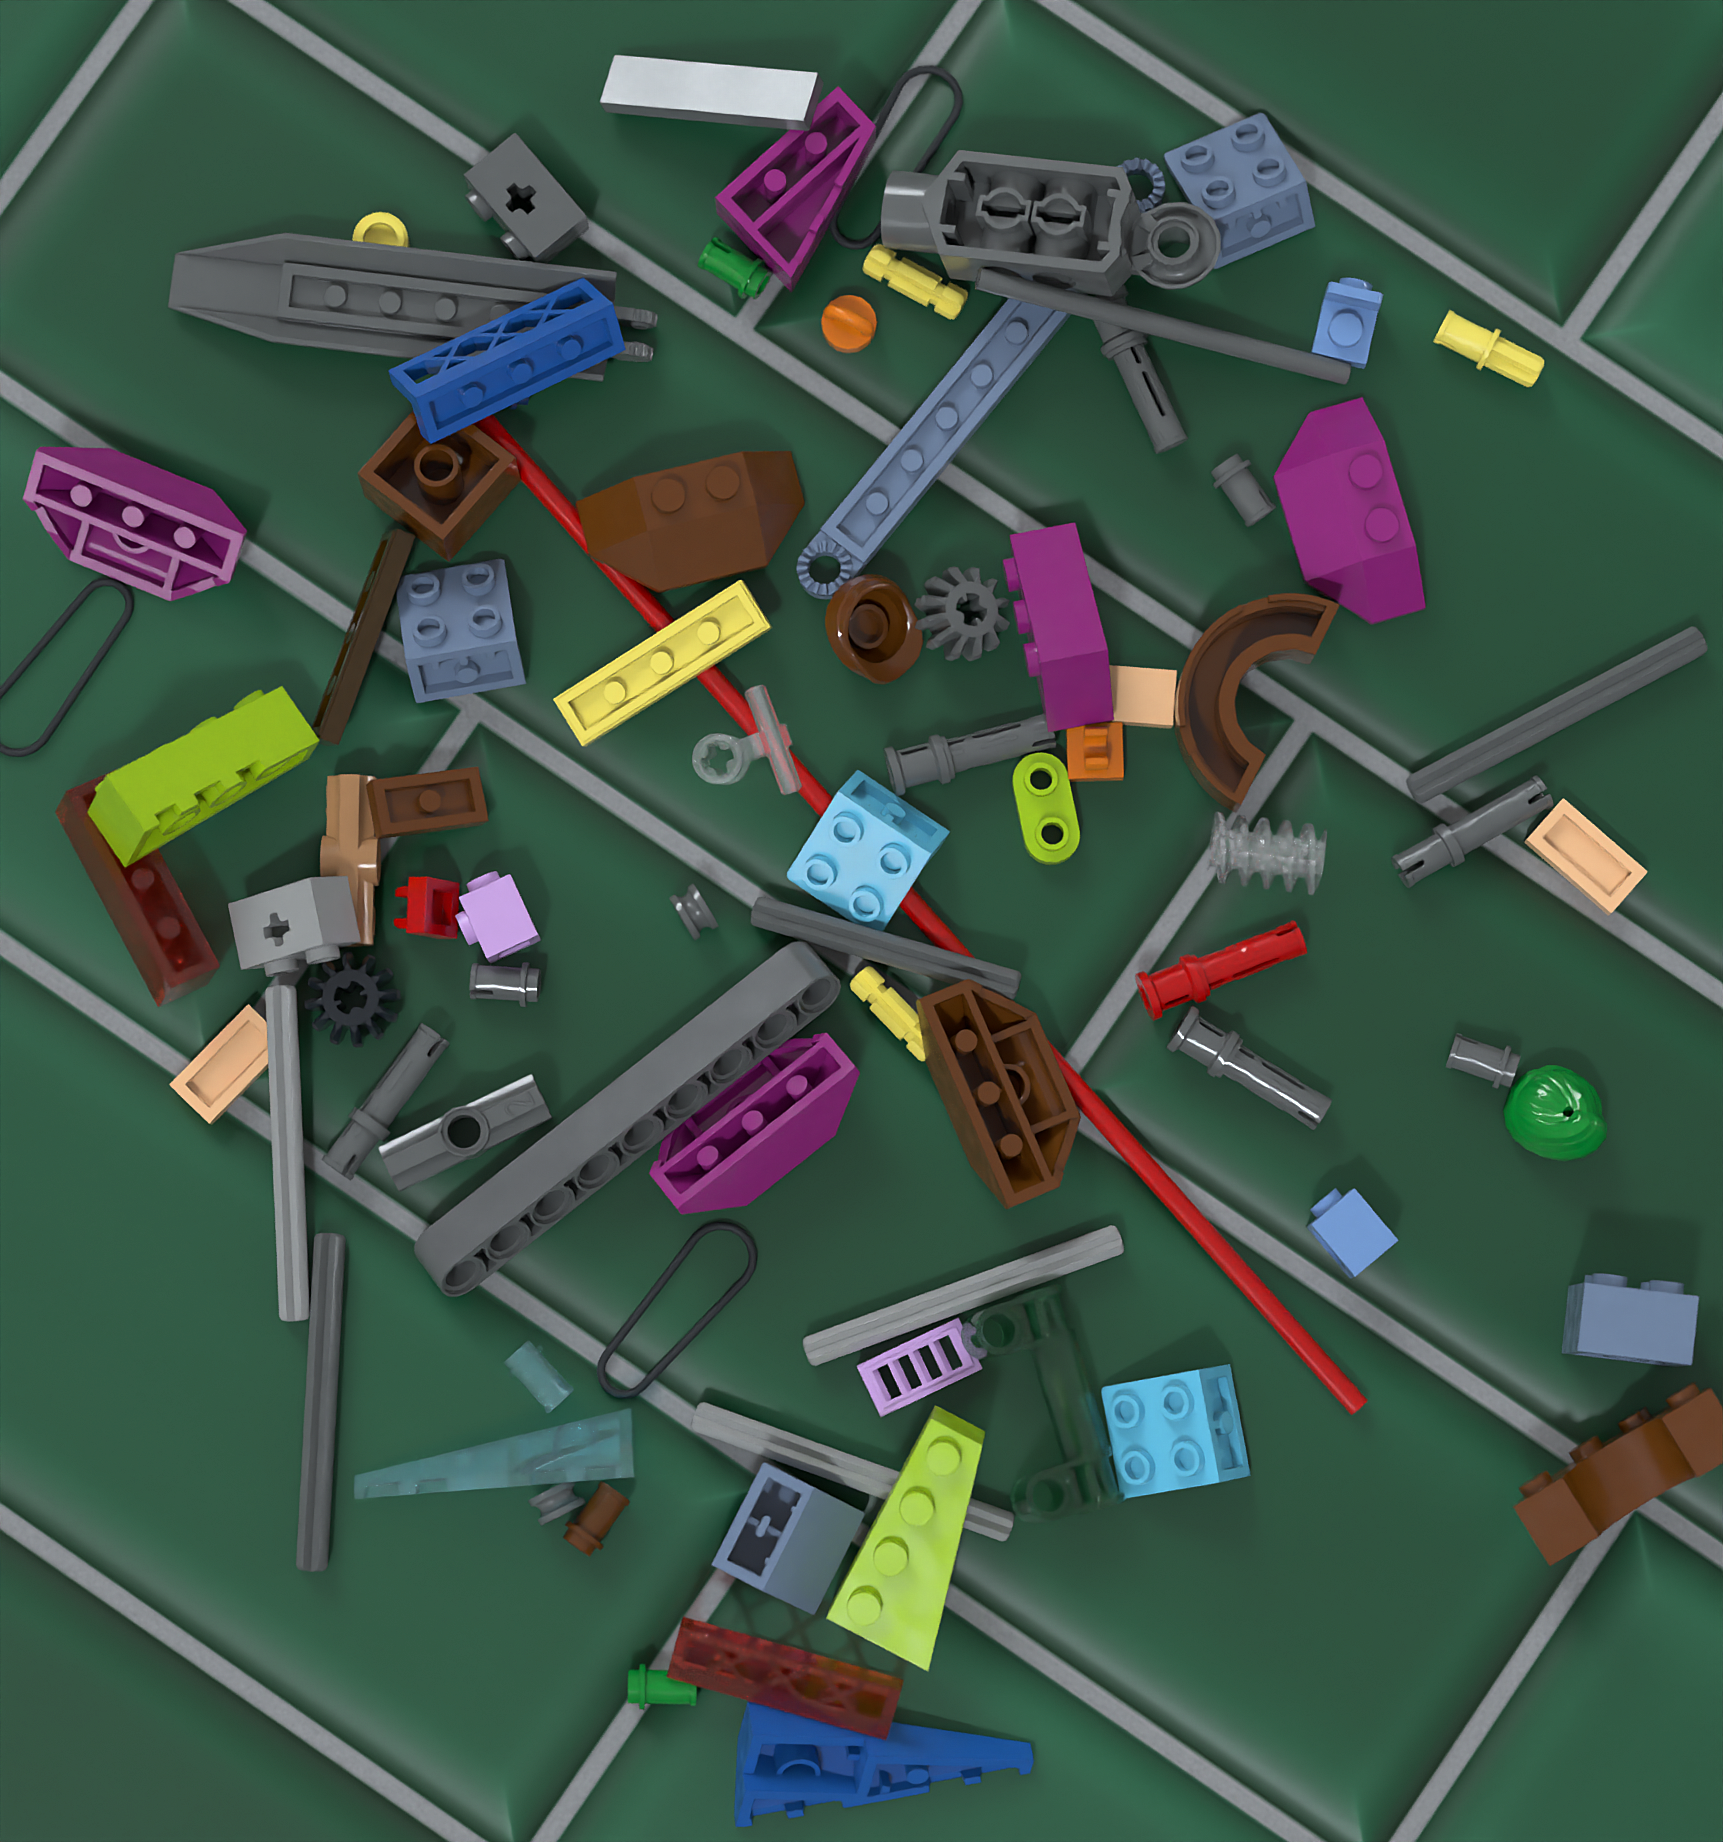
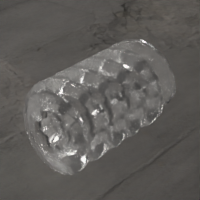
[1207,812,1327,895]

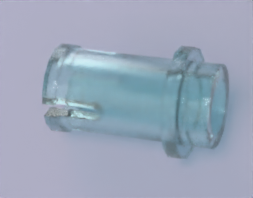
[504,1340,575,1414]

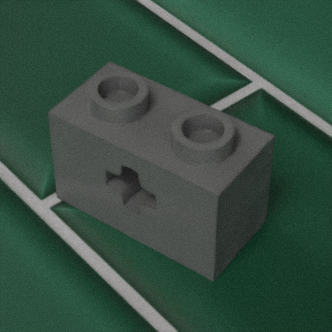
[464,133,589,264]

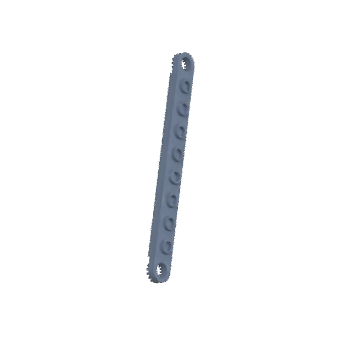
[797,158,1165,599]

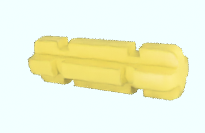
[862,244,968,319]
[850,966,925,1061]

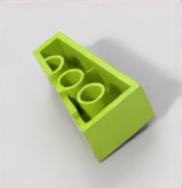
[87,686,320,868]
[827,1405,986,1671]

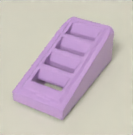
[857,1318,983,1417]

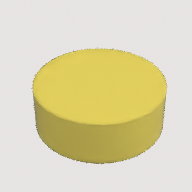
[353,212,410,247]

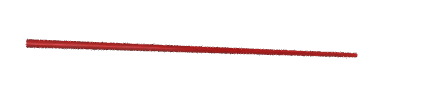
[473,414,1368,1415]

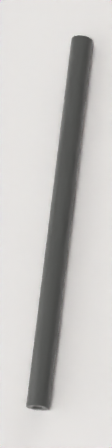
[975,268,1351,385]

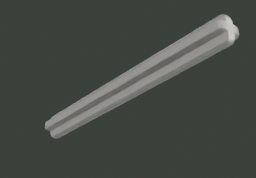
[265,985,310,1321]
[803,1226,1124,1366]
[691,1402,1015,1541]

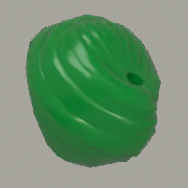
[1503,1065,1607,1161]

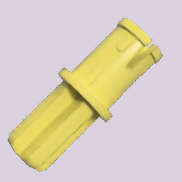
[1433,310,1544,387]

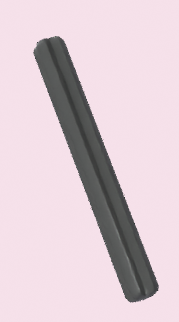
[751,897,1021,1000]

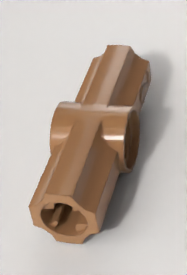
[320,774,381,947]

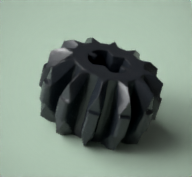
[305,952,402,1048]

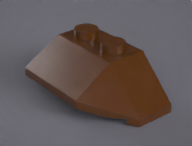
[576,451,805,593]
[916,979,1081,1210]

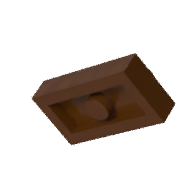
[366,766,489,839]

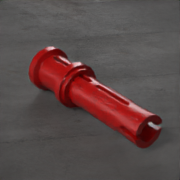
[1135,920,1307,1021]

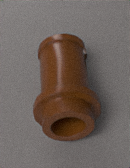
[562,1481,630,1557]

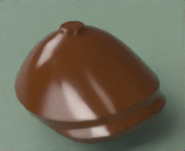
[825,574,923,685]

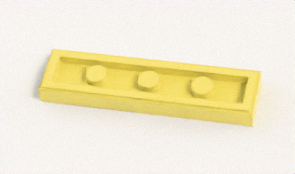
[553,580,773,747]

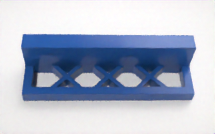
[388,277,626,444]

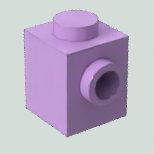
[455,871,541,964]

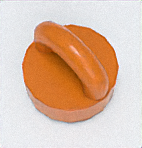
[821,295,877,353]

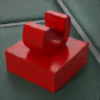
[394,877,460,939]

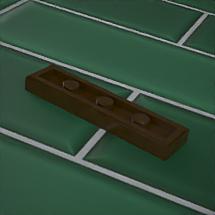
[311,529,415,746]

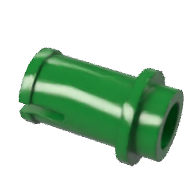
[698,237,772,300]
[628,1664,697,1710]

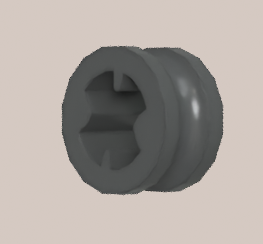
[669,883,719,940]
[528,1478,586,1526]

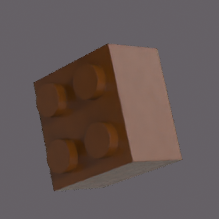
[357,411,521,562]

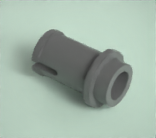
[1210,453,1277,528]
[469,962,541,1007]
[1445,1033,1521,1089]

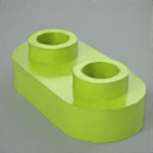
[1012,753,1080,865]

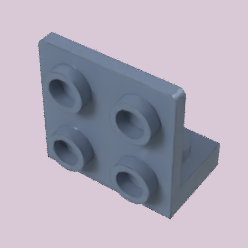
[1164,113,1315,270]
[396,559,526,703]

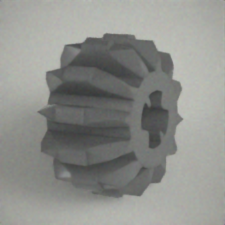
[914,566,1010,661]

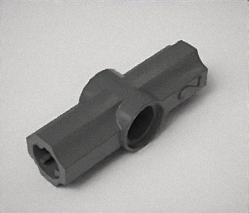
[378,1074,553,1192]

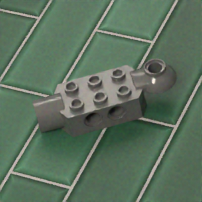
[881,150,1221,297]

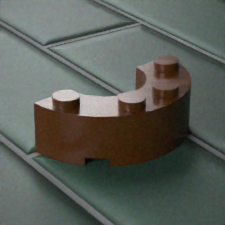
[1174,593,1340,813]
[1513,1382,1723,1566]

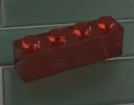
[55,770,220,1007]

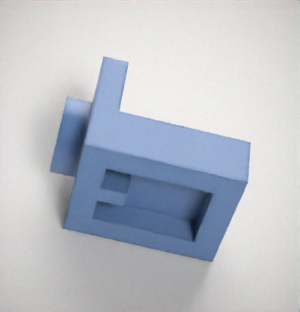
[1311,278,1383,369]

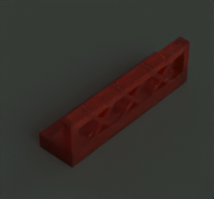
[666,1617,904,1740]

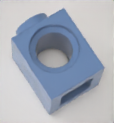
[1306,1188,1398,1278]

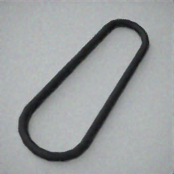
[829,65,963,250]
[0,578,134,757]
[596,1221,757,1399]

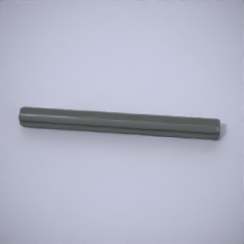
[1406,627,1708,803]
[296,1233,346,1571]

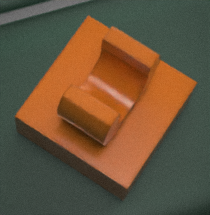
[1066,722,1124,782]

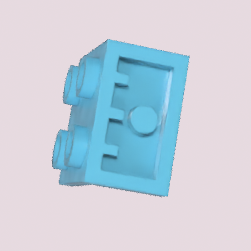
[787,770,950,931]
[1101,1364,1251,1498]

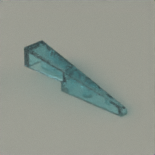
[354,1408,637,1499]

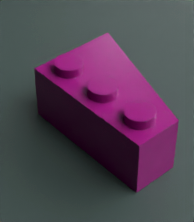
[715,86,876,293]
[1002,523,1114,732]

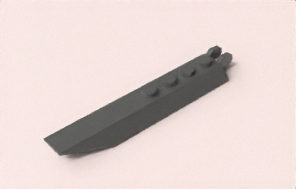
[168,233,658,382]

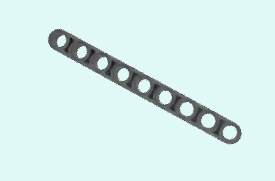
[414,941,841,1297]

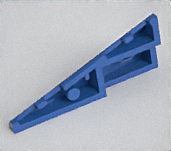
[734,1701,1034,1827]

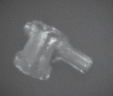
[692,684,802,795]

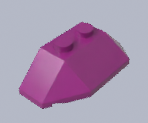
[1273,398,1426,625]
[23,447,247,601]
[649,1033,860,1214]

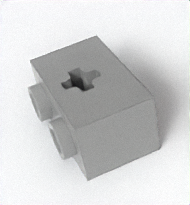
[228,876,361,977]

